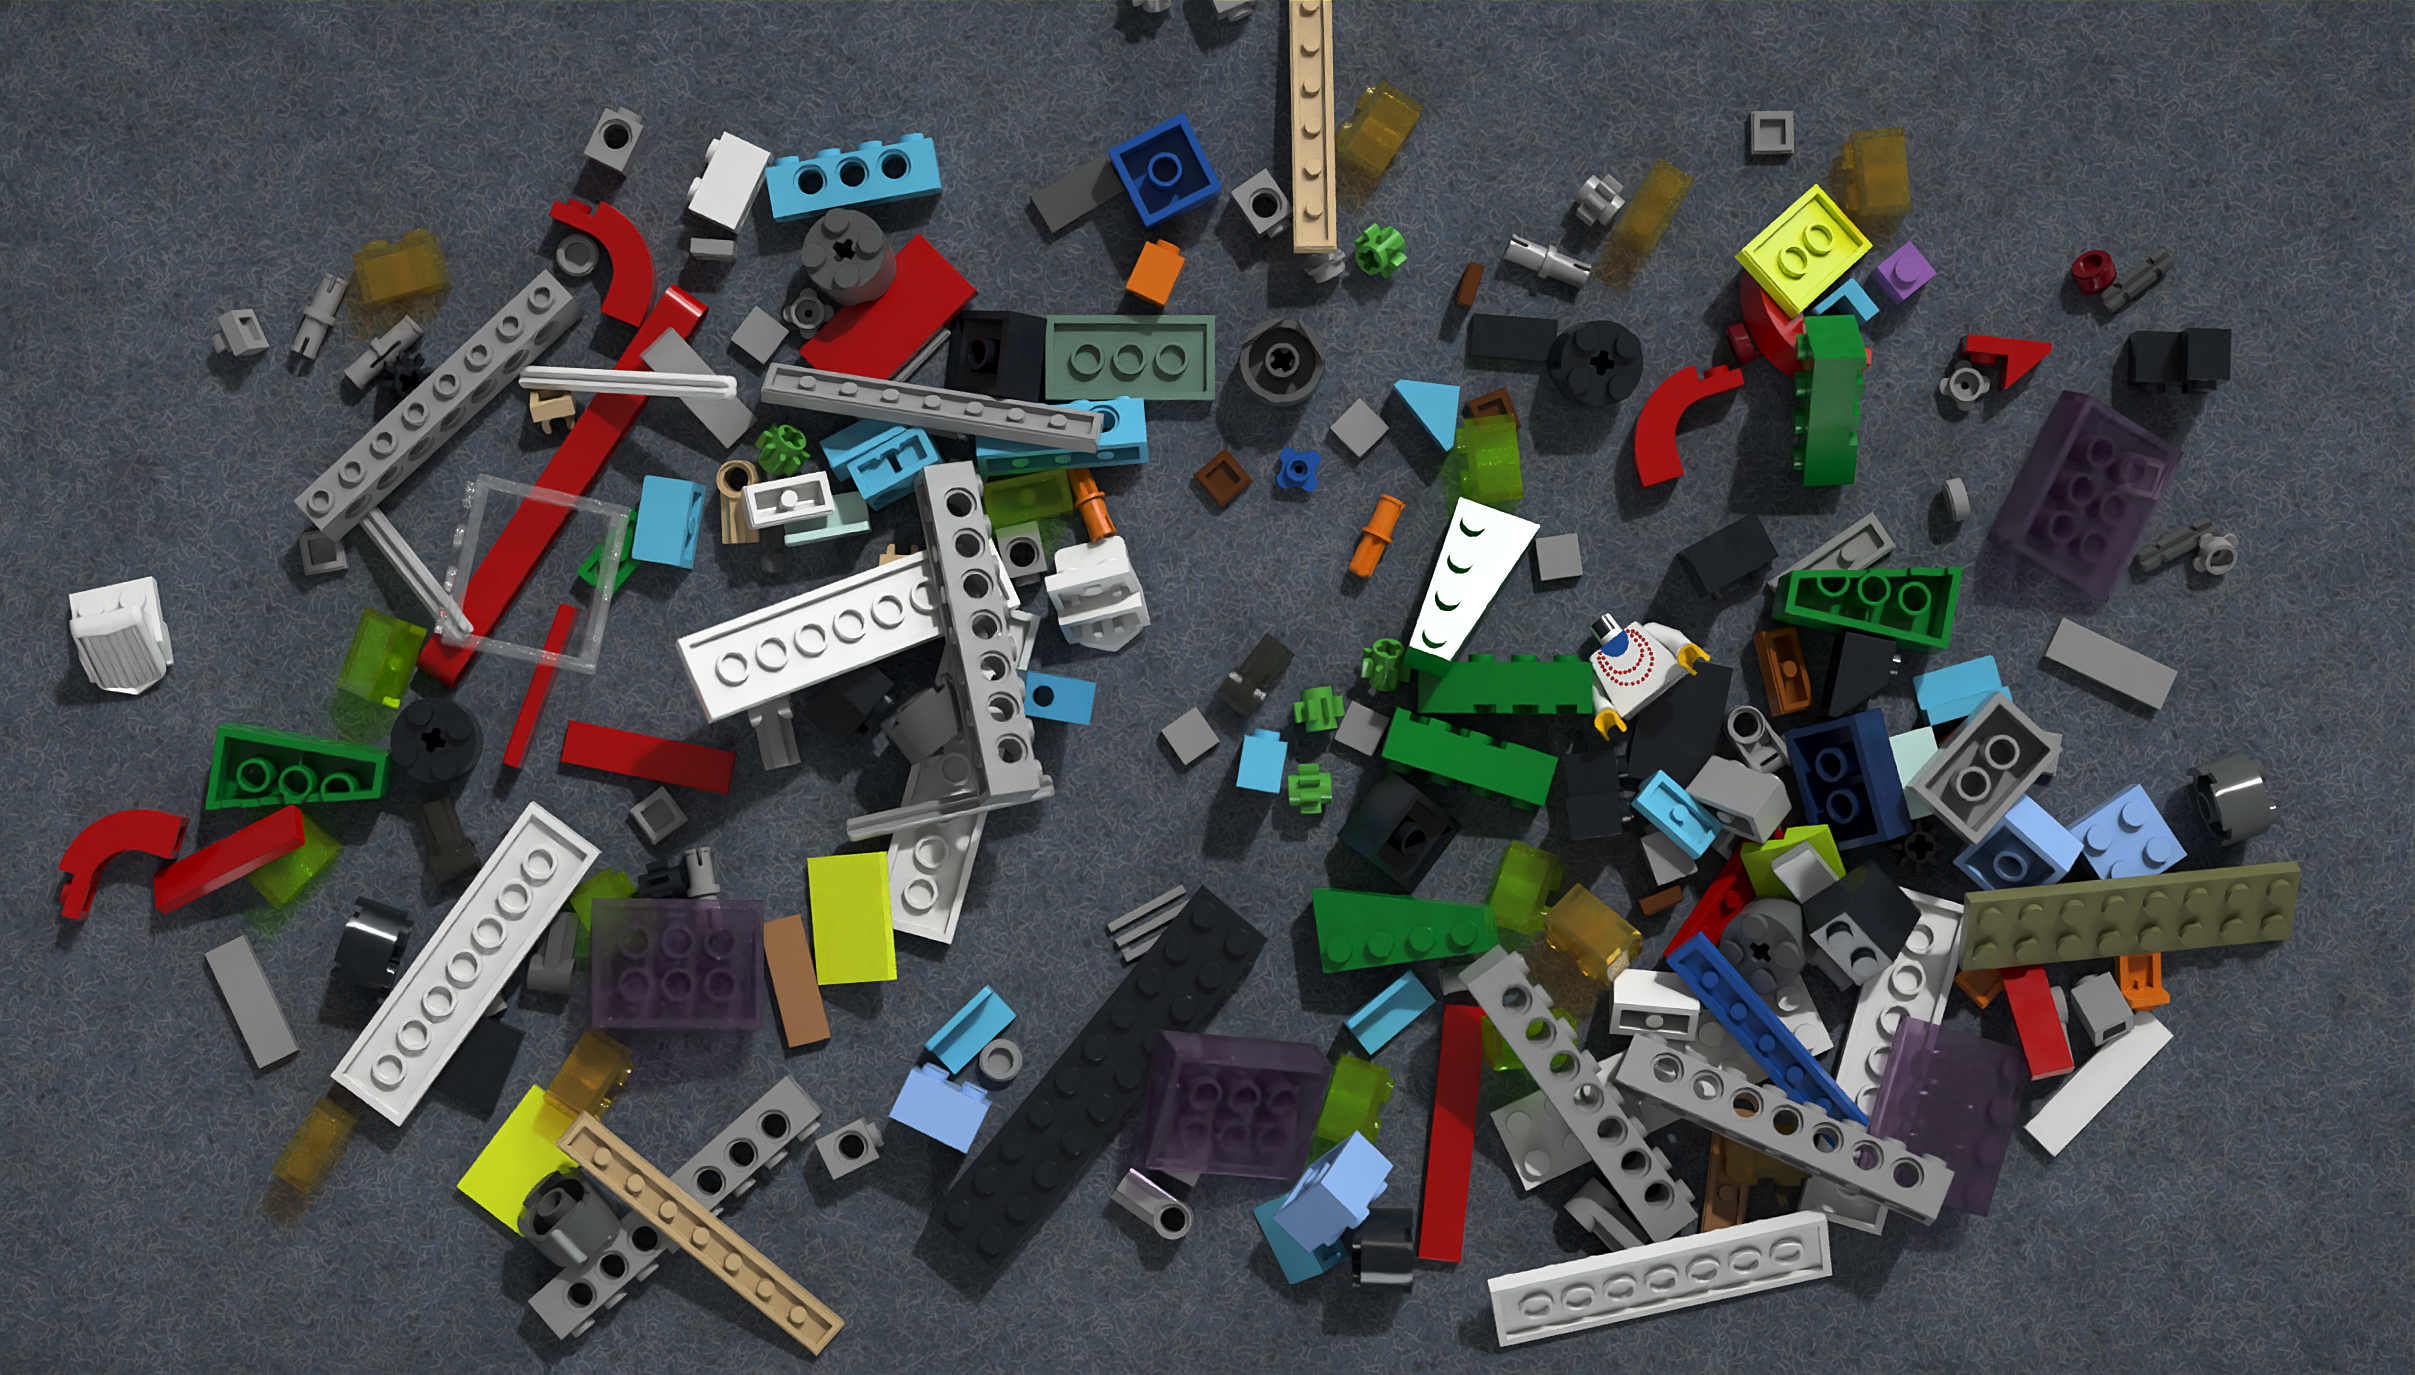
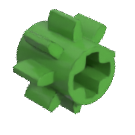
[1353,223,1407,279]
[754,423,810,477]
[1360,638,1412,692]
[1292,686,1345,733]
[1288,763,1332,815]

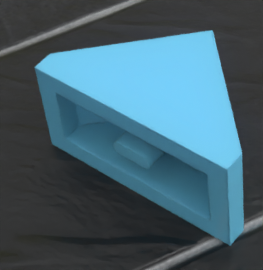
[1392,379,1460,454]

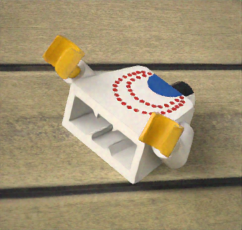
[1589,614,1710,741]

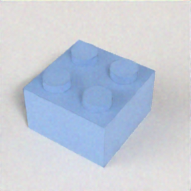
[2065,784,2187,880]
[1953,793,2084,891]
[889,1062,993,1154]
[1273,1131,1393,1253]

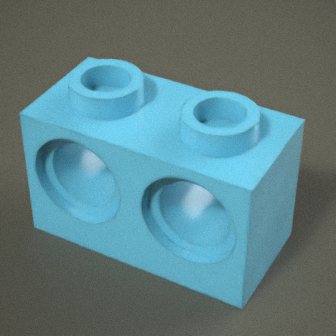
[846,426,946,511]
[1236,729,1287,794]

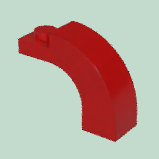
[548,198,657,330]
[1740,271,1872,378]
[1631,364,1745,490]
[58,809,190,920]

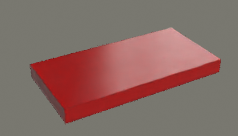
[798,233,979,381]

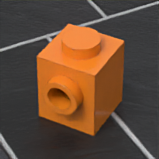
[1126,239,1186,310]

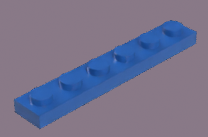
[1666,930,1869,1149]

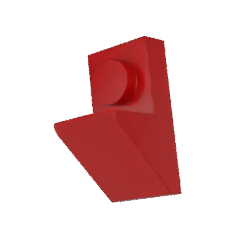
[1960,334,2052,392]

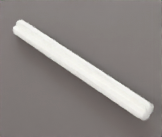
[518,366,737,400]

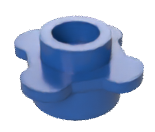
[1276,447,1321,492]

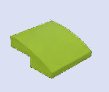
[1740,824,1847,904]

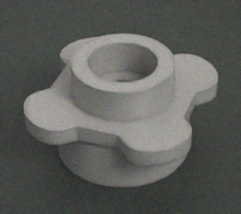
[1303,248,1346,283]
[783,288,834,339]
[1939,360,1990,411]
[2193,533,2238,575]

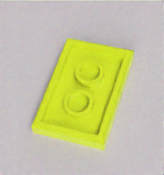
[1735,183,1873,319]
[807,852,897,985]
[456,1084,580,1238]

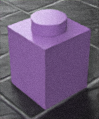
[1870,241,1937,305]

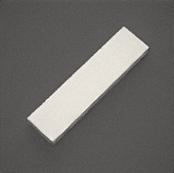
[2022,1011,2173,1157]

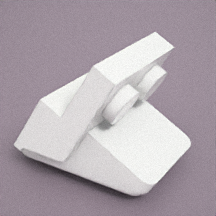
[1045,536,1151,652]
[69,576,174,695]

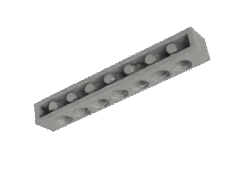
[294,269,585,543]
[913,461,1043,807]
[1458,944,1698,1243]
[1613,1032,1955,1226]
[528,1074,823,1340]

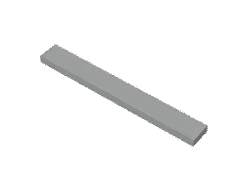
[761,362,1104,454]

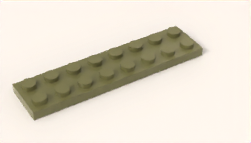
[1957,861,2301,972]

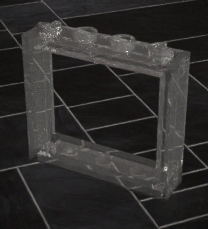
[434,473,631,676]

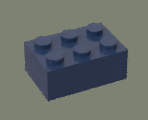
[1784,707,1914,851]

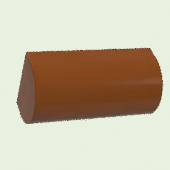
[1752,624,1815,717]

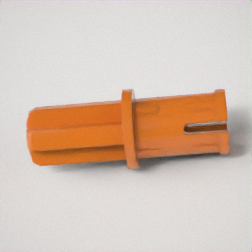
[1064,468,1117,543]
[1349,494,1406,578]

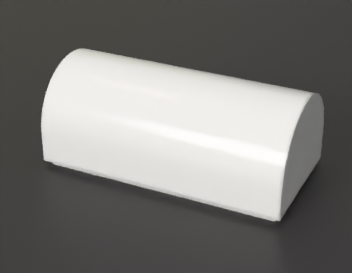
[741,471,835,531]

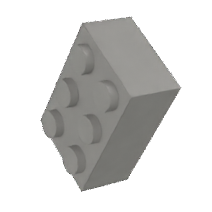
[1905,691,2063,845]

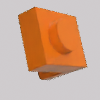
[2114,952,2170,1011]

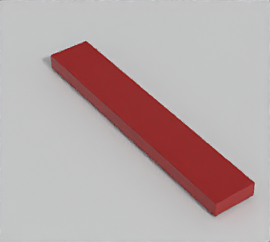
[1418,1003,1487,1262]

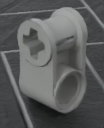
[1722,705,1792,774]

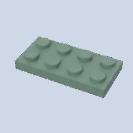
[1045,315,1215,401]

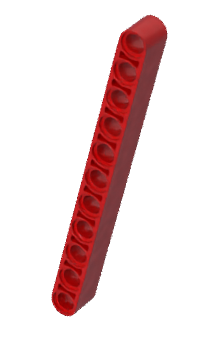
[415,284,710,690]

